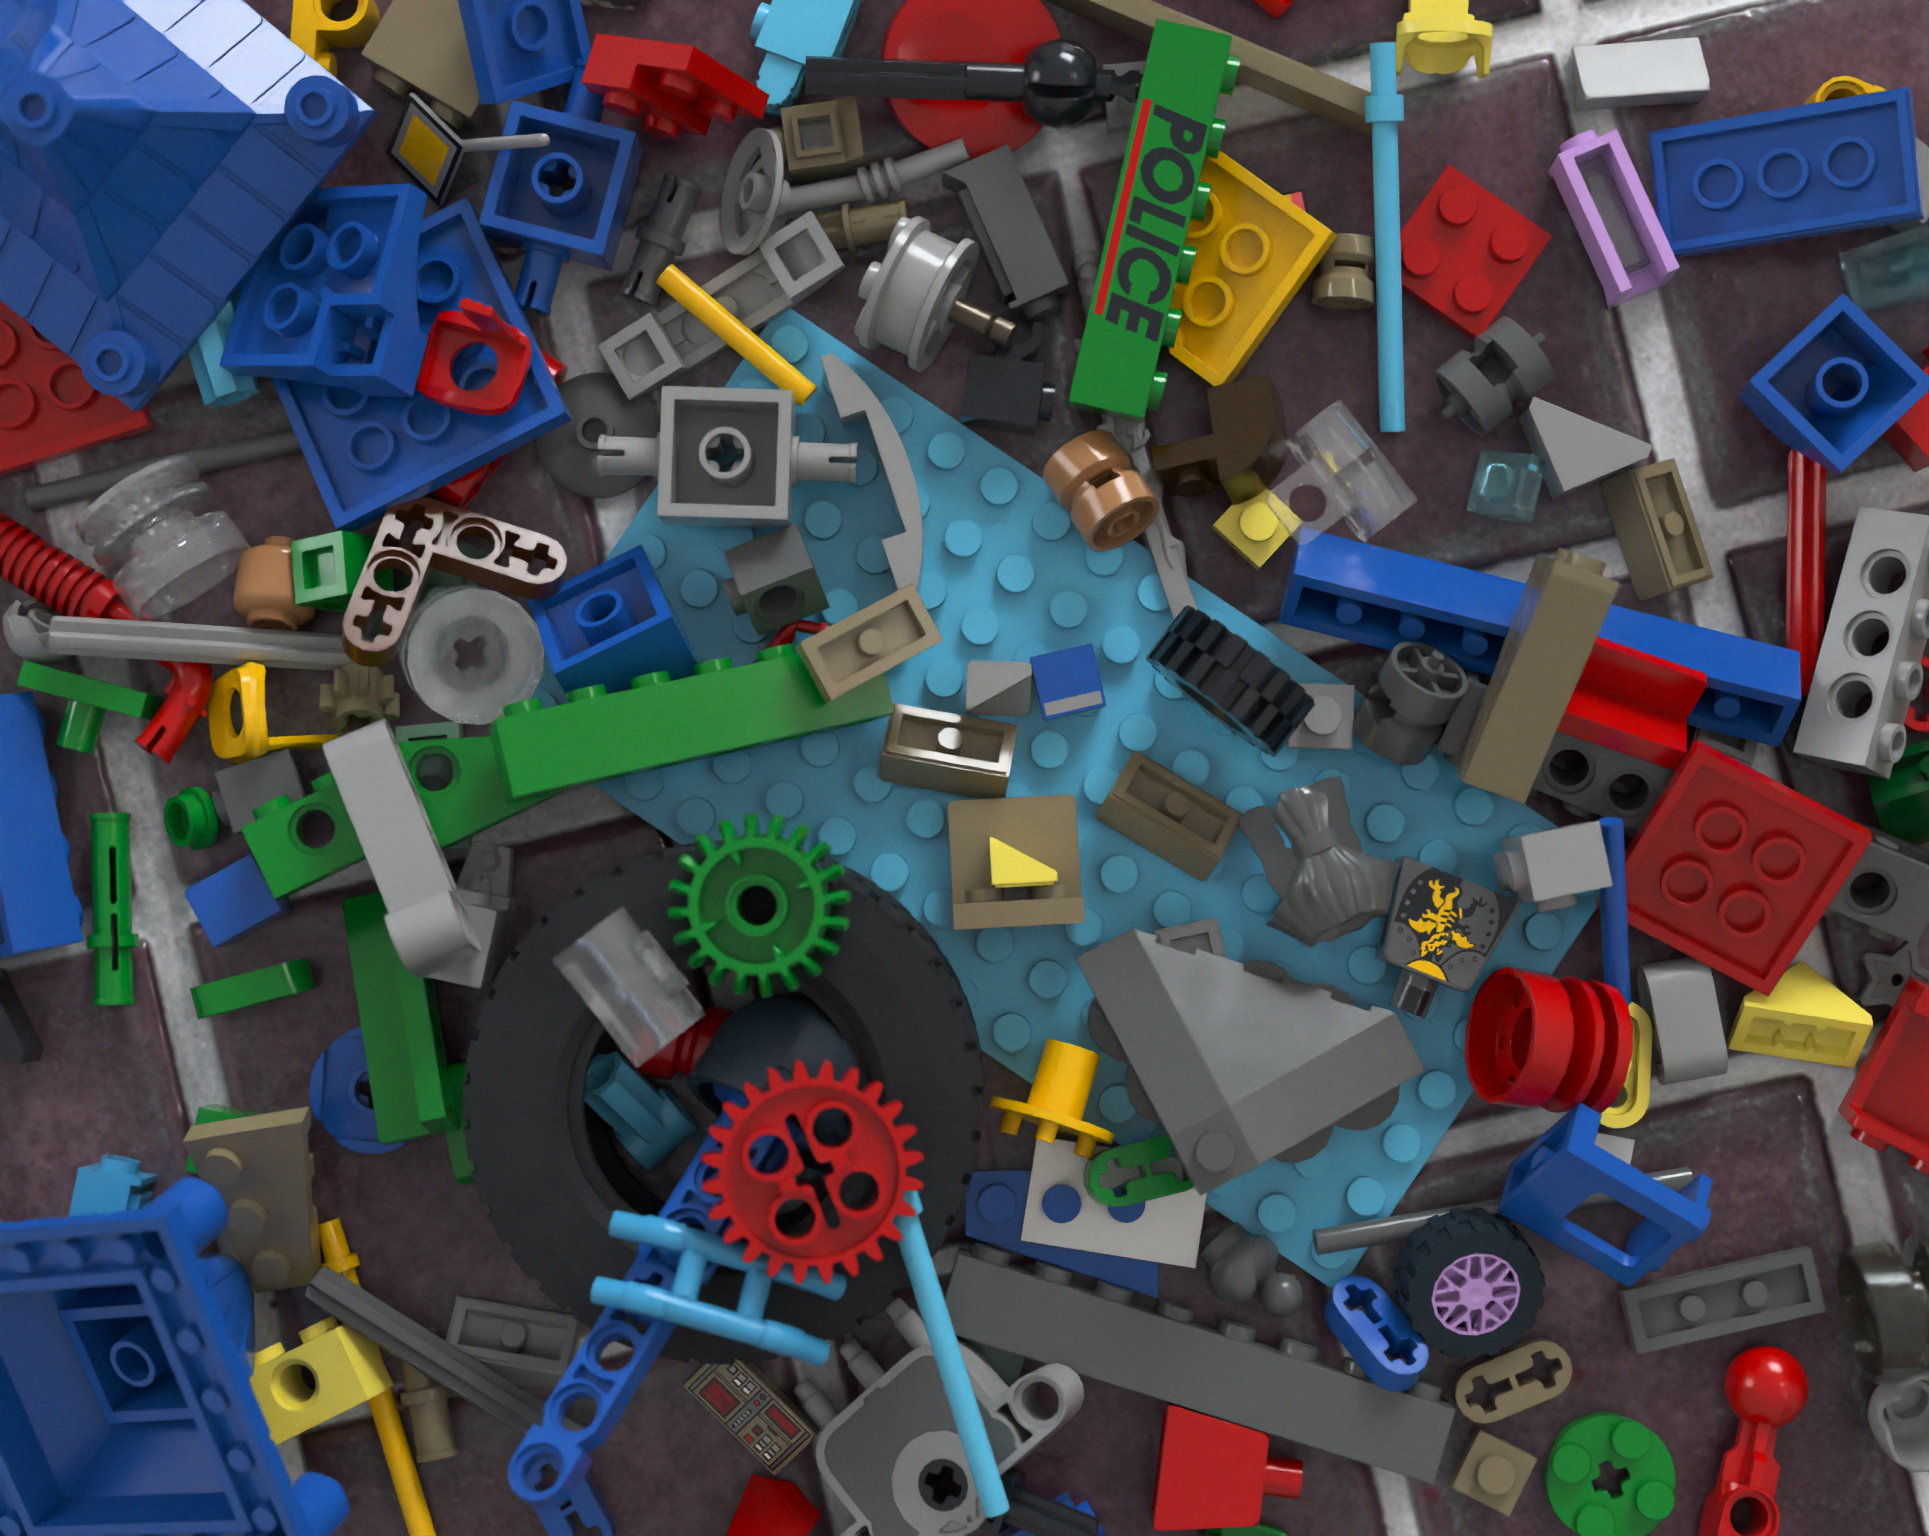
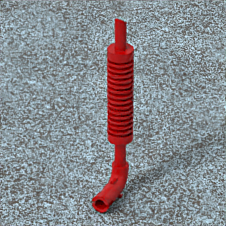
[0,512,213,765]

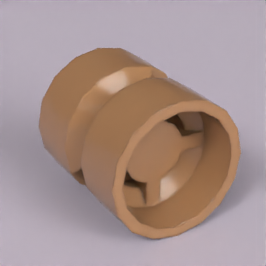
[1042,430,1160,552]

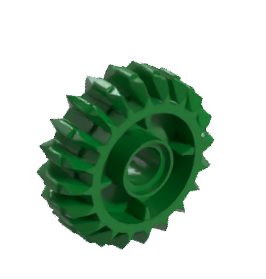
[667,813,852,997]

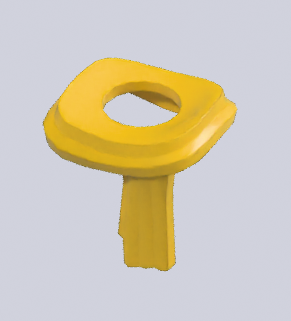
[208,662,340,764]

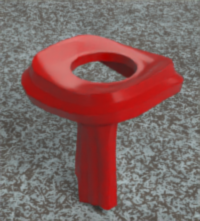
[415,298,532,416]

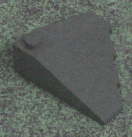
[1075,928,1425,1196]

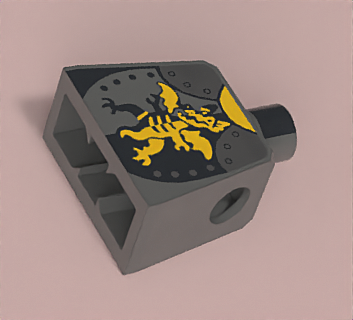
[1375,856,1521,1019]

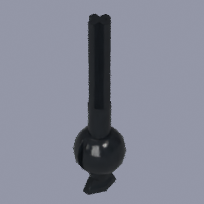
[805,39,1140,129]

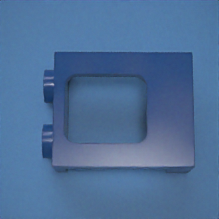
[1498,1102,1712,1287]

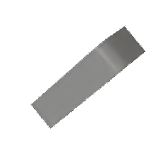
[323,719,482,979]

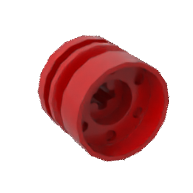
[1464,967,1633,1114]

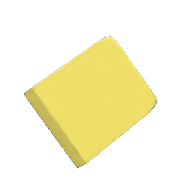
[989,837,1057,888]

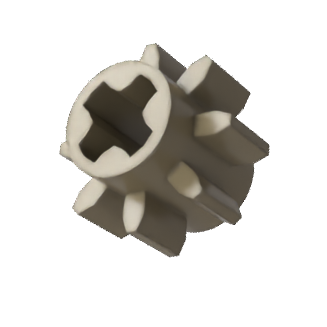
[319,662,400,736]

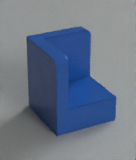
[185,854,295,948]

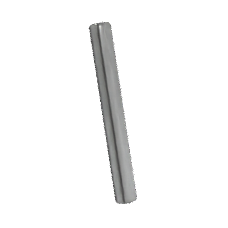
[48,616,374,671]

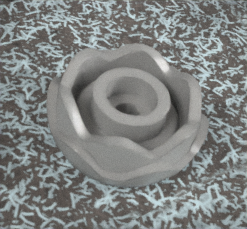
[2,598,72,665]

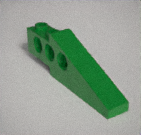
[240,736,570,899]

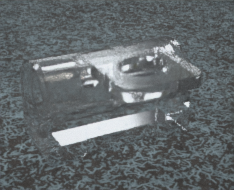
[1266,399,1419,545]
[553,907,706,1068]

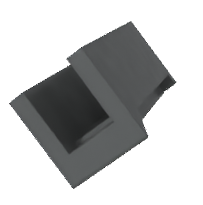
[942,144,1069,322]

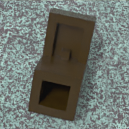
[1151,374,1288,505]

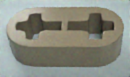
[1450,1337,1573,1424]

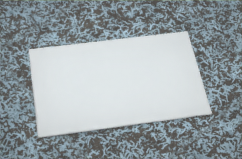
[1021,1139,1207,1268]

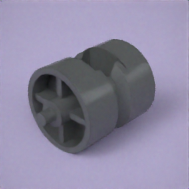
[1432,316,1555,437]
[1353,641,1468,765]

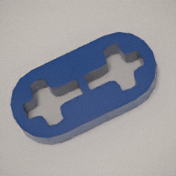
[1324,1275,1429,1392]
[527,1458,617,1536]

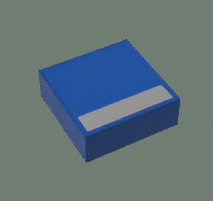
[1029,643,1107,721]

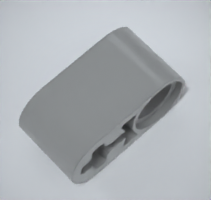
[1636,956,1728,1085]

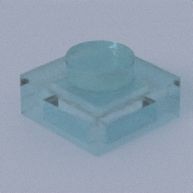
[1466,450,1546,523]

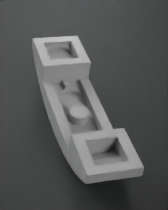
[597,210,845,401]
[820,353,924,592]

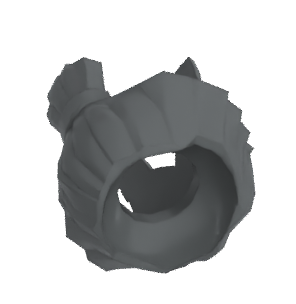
[1238,776,1400,947]

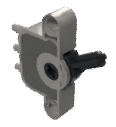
[794,1298,1100,1536]

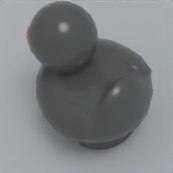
[1200,1222,1303,1318]

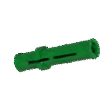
[86,813,139,1006]

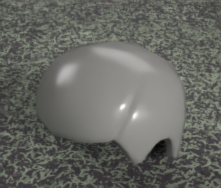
[1867,1365,1929,1473]

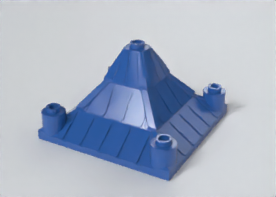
[0,0,379,412]
[0,1177,350,1536]

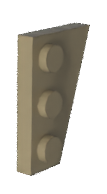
[183,1106,321,1293]

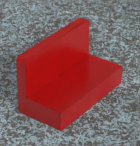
[1557,636,1707,771]

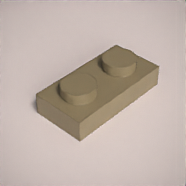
[795,583,943,704]

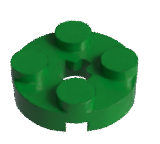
[1542,1411,1676,1536]

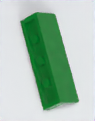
[342,892,458,1145]

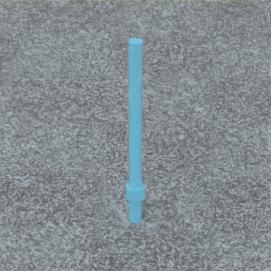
[1365,42,1405,432]
[892,1190,1010,1517]

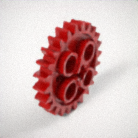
[701,1059,924,1284]

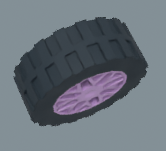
[1393,1207,1546,1359]

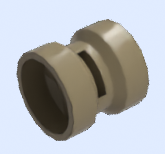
[1311,233,1376,309]

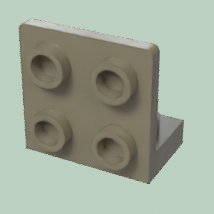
[948,794,1085,930]

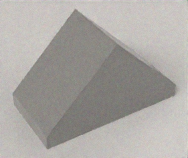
[1518,397,1653,500]

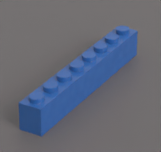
[1278,527,1801,747]

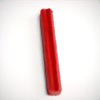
[1785,449,1827,698]

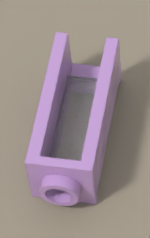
[1548,129,1680,309]

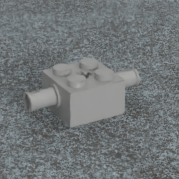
[597,386,858,529]

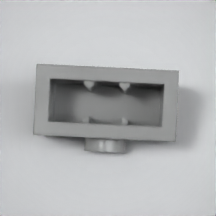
[1493,821,1613,912]

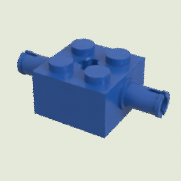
[478,59,644,316]

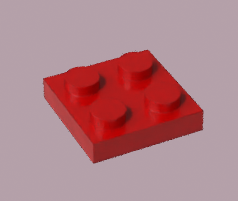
[1373,164,1552,342]

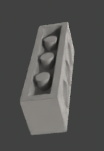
[1793,506,1929,779]

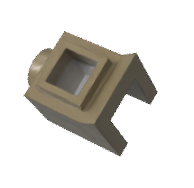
[770,96,866,183]

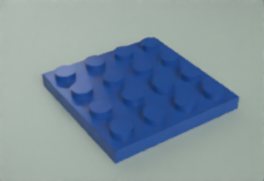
[271,197,572,532]

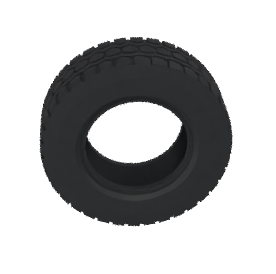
[463,840,985,1365]

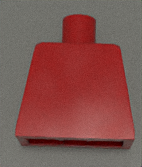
[1150,1401,1303,1531]

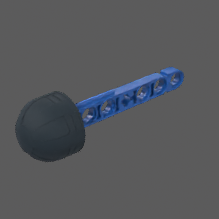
[508,994,860,1511]

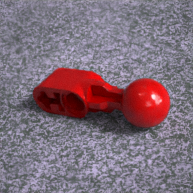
[1697,1345,1809,1536]

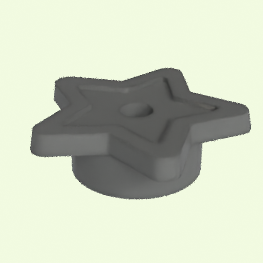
[1857,941,1929,1009]

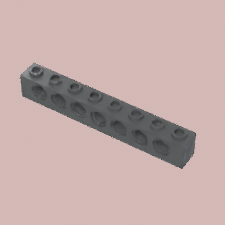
[1436,669,1929,945]

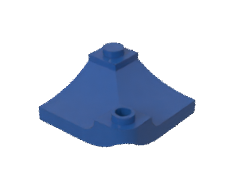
[219,183,429,397]

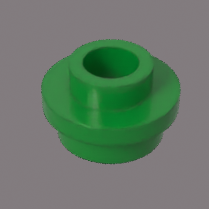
[164,786,222,850]

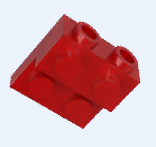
[581,33,769,140]

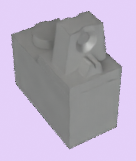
[426,841,519,989]

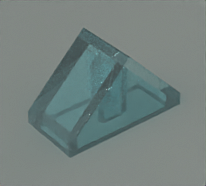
[1839,223,1929,313]

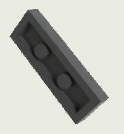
[1618,1246,1826,1355]

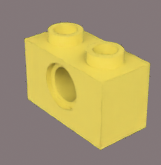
[250,1316,394,1445]

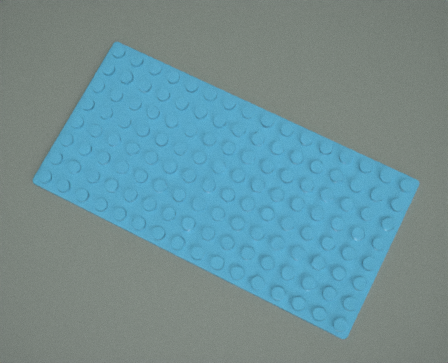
[501,309,1600,1288]

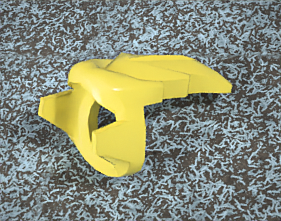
[1396,0,1493,78]

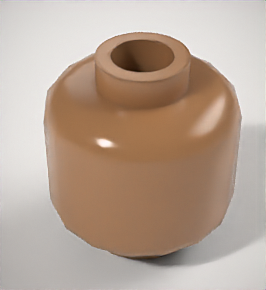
[233,536,317,631]

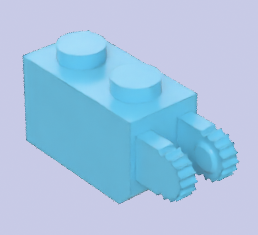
[750,0,863,120]

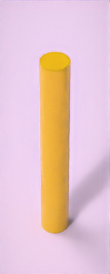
[656,264,818,407]

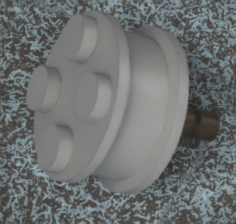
[854,216,1017,372]

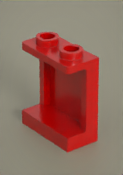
[1838,976,1929,1176]

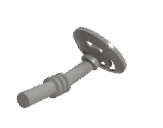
[720,127,971,256]

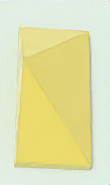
[1727,960,1873,1068]

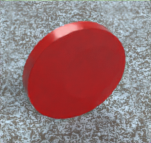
[880,0,1061,160]

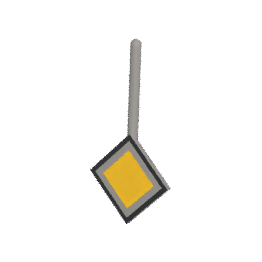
[386,92,550,206]

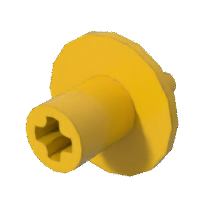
[989,1039,1115,1159]

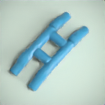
[590,1210,846,1367]

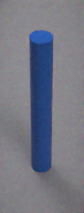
[1597,817,1631,1005]

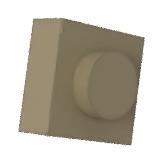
[1448,1426,1538,1517]

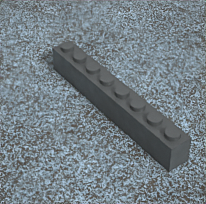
[944,1242,1456,1484]

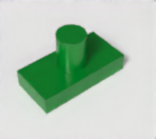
[17,660,164,754]

